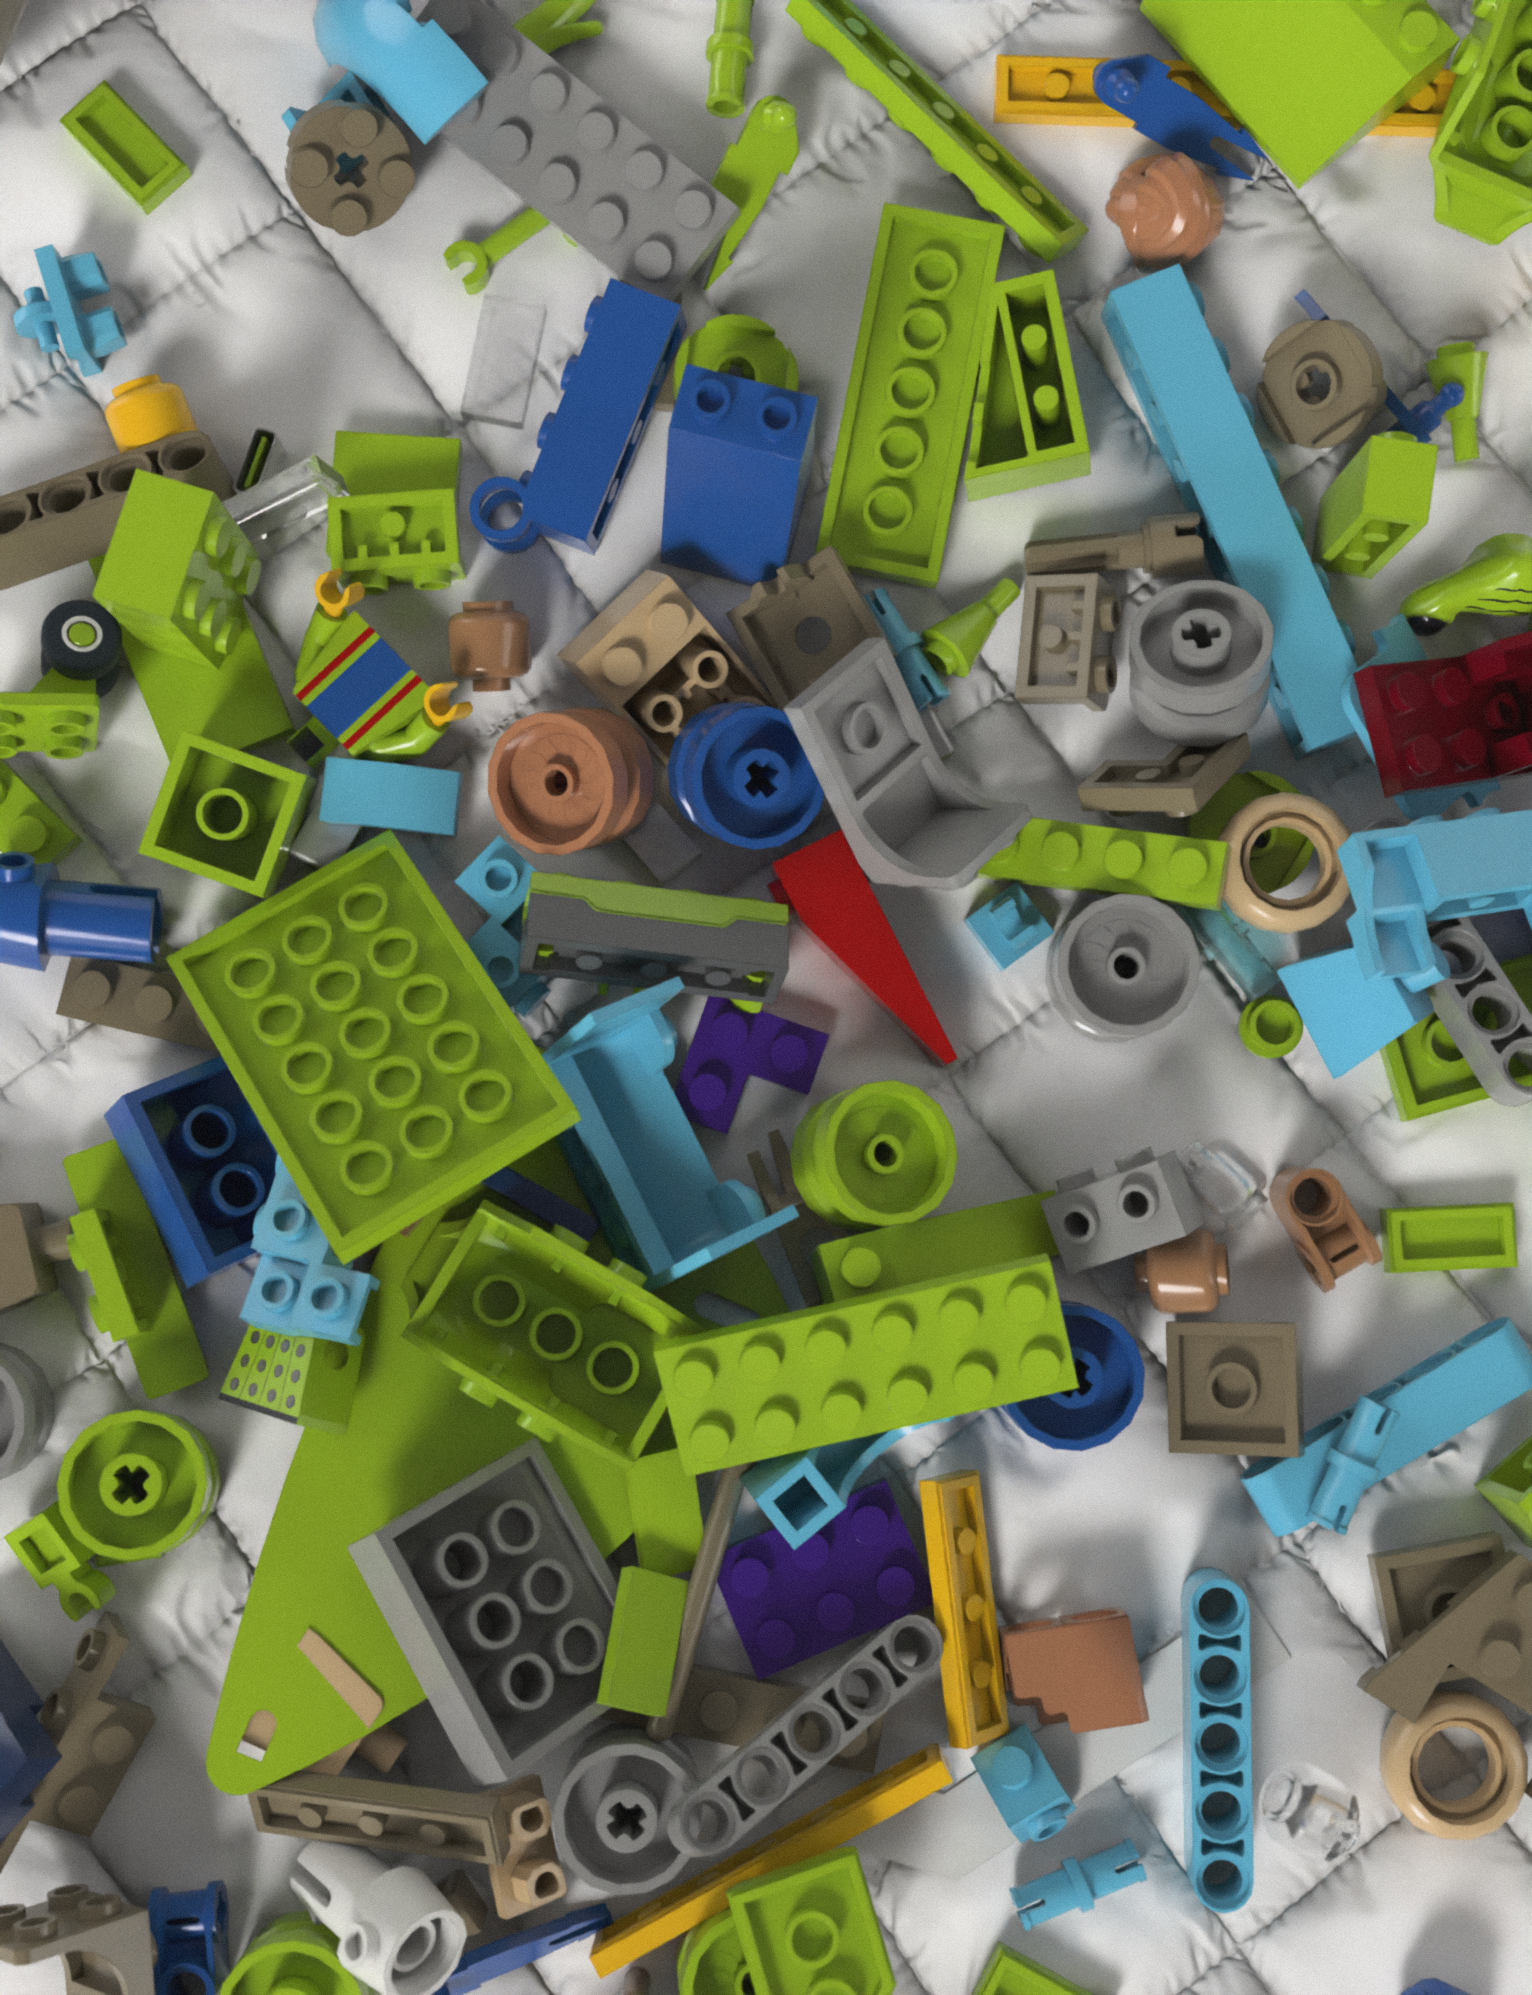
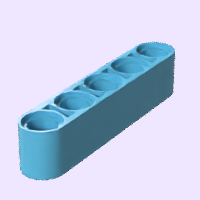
[1240,1317,1532,1537]
[1181,1567,1254,1913]

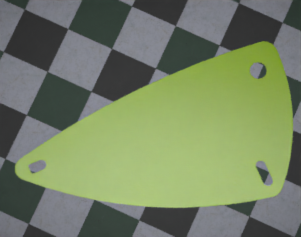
[206,1045,789,1795]

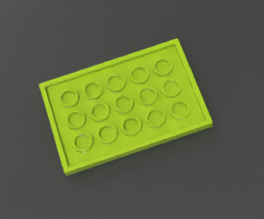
[166,829,582,1265]

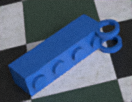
[469,278,687,556]

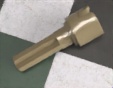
[1024,511,1204,579]

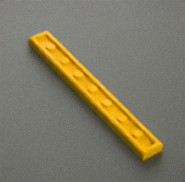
[993,54,1457,137]

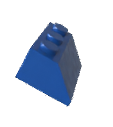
[104,1056,278,1289]

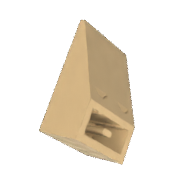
[557,569,780,772]

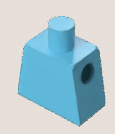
[1277,942,1450,1079]

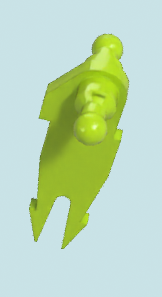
[703,95,799,290]

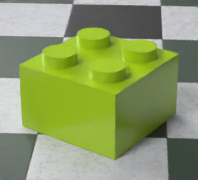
[137,730,317,898]

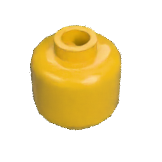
[105,374,198,454]

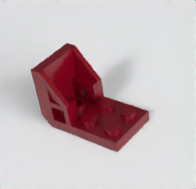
[1353,631,1532,798]

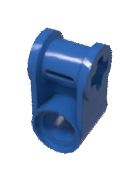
[147,1880,231,1995]

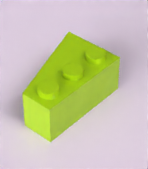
[964,269,1091,502]

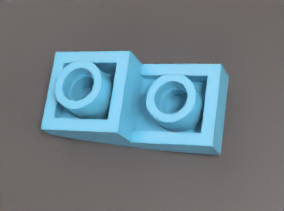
[319,757,463,836]

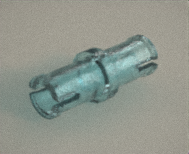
[1170,904,1281,1002]

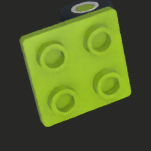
[0,600,122,759]

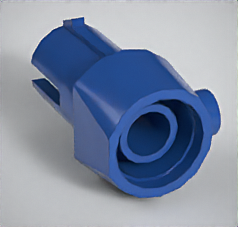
[0,852,164,972]

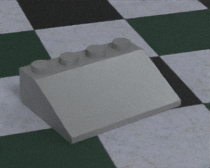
[347,1437,618,1787]

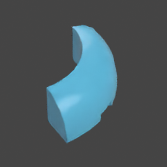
[313,0,489,145]

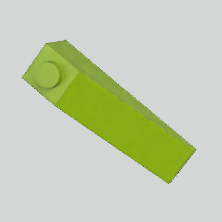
[810,1190,1060,1304]

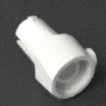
[290,1839,467,1995]

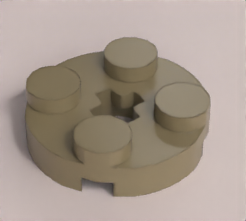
[285,99,415,237]
[1256,320,1387,449]

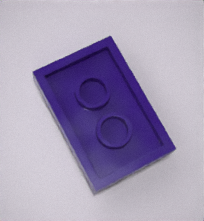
[717,1477,933,1681]

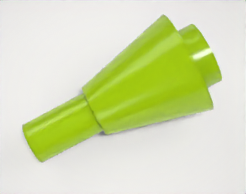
[1425,342,1489,463]
[921,577,1021,678]

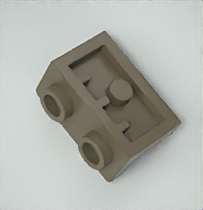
[1015,573,1123,711]

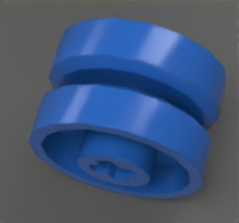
[667,701,825,850]
[1000,1301,1145,1451]

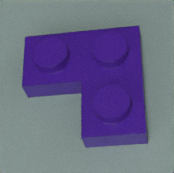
[674,996,829,1134]

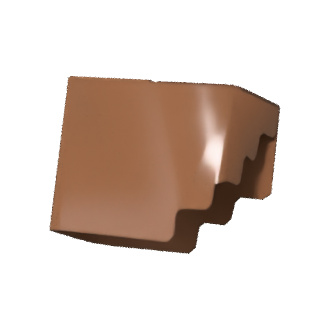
[998,1607,1149,1733]

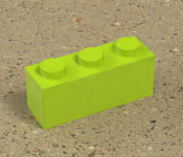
[1311,431,1438,579]

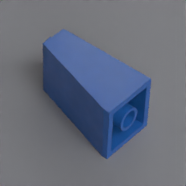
[660,364,818,587]

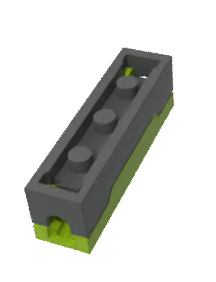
[519,871,789,1004]

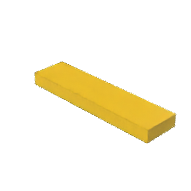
[919,1470,1009,1749]

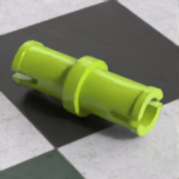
[705,0,755,119]

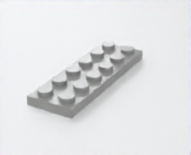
[416,0,741,302]

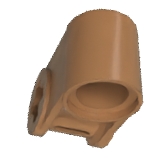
[1269,1166,1382,1293]

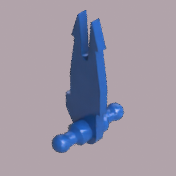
[1092,53,1267,181]
[1294,288,1465,444]
[431,1902,613,1995]

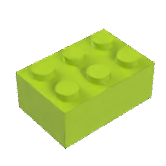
[92,468,261,670]

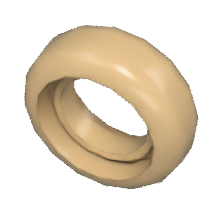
[1216,792,1352,934]
[1379,1689,1528,1841]

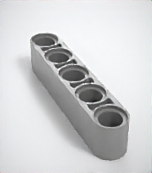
[1362,818,1532,1107]
[667,1615,944,1857]

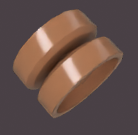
[488,707,654,856]

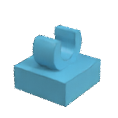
[964,882,1054,972]

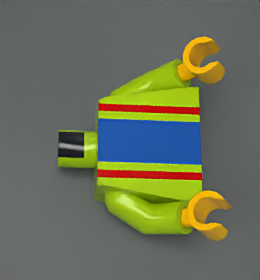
[286,568,473,769]

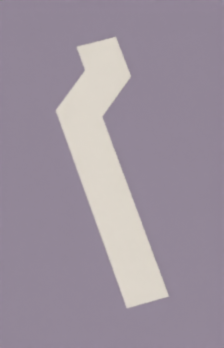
[774,1592,1291,1881]

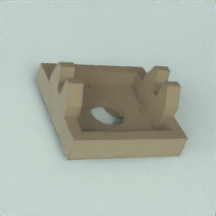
[725,545,898,711]

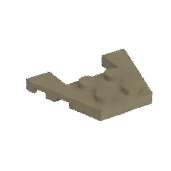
[1356,1549,1532,1798]

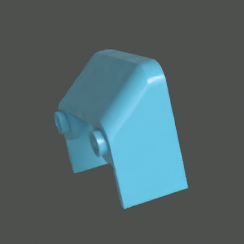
[542,976,799,1293]

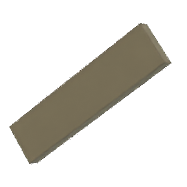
[247,1771,511,1866]

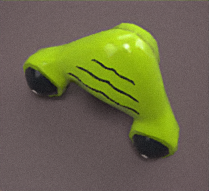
[1399,533,1532,637]

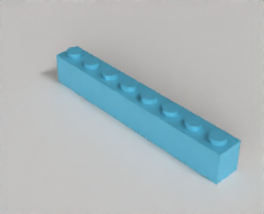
[1100,263,1358,761]

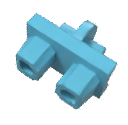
[12,244,128,377]

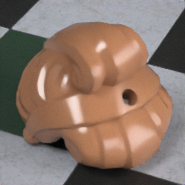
[1105,152,1225,270]

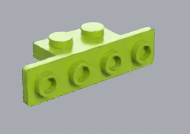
[63,1139,210,1399]

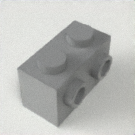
[1040,1147,1204,1275]

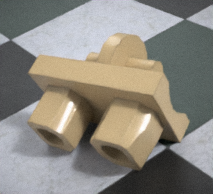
[479,1774,567,1920]

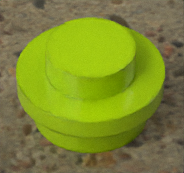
[1238,995,1303,1059]

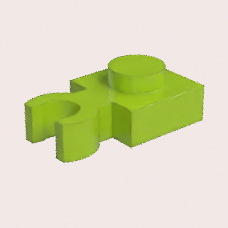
[3,1500,117,1622]

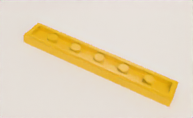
[589,1742,953,1979]

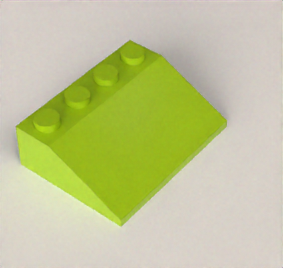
[1139,0,1460,190]

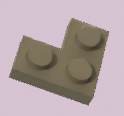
[1077,733,1251,818]

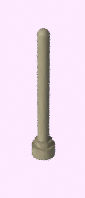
[647,1460,762,1742]

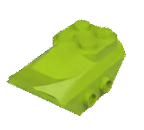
[1428,0,1532,245]
[400,1199,709,1472]

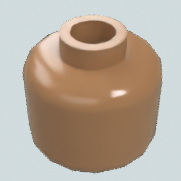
[448,601,532,692]
[1134,1228,1230,1314]

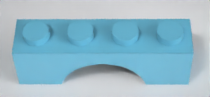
[739,1416,955,1550]

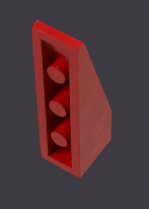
[766,829,958,1068]

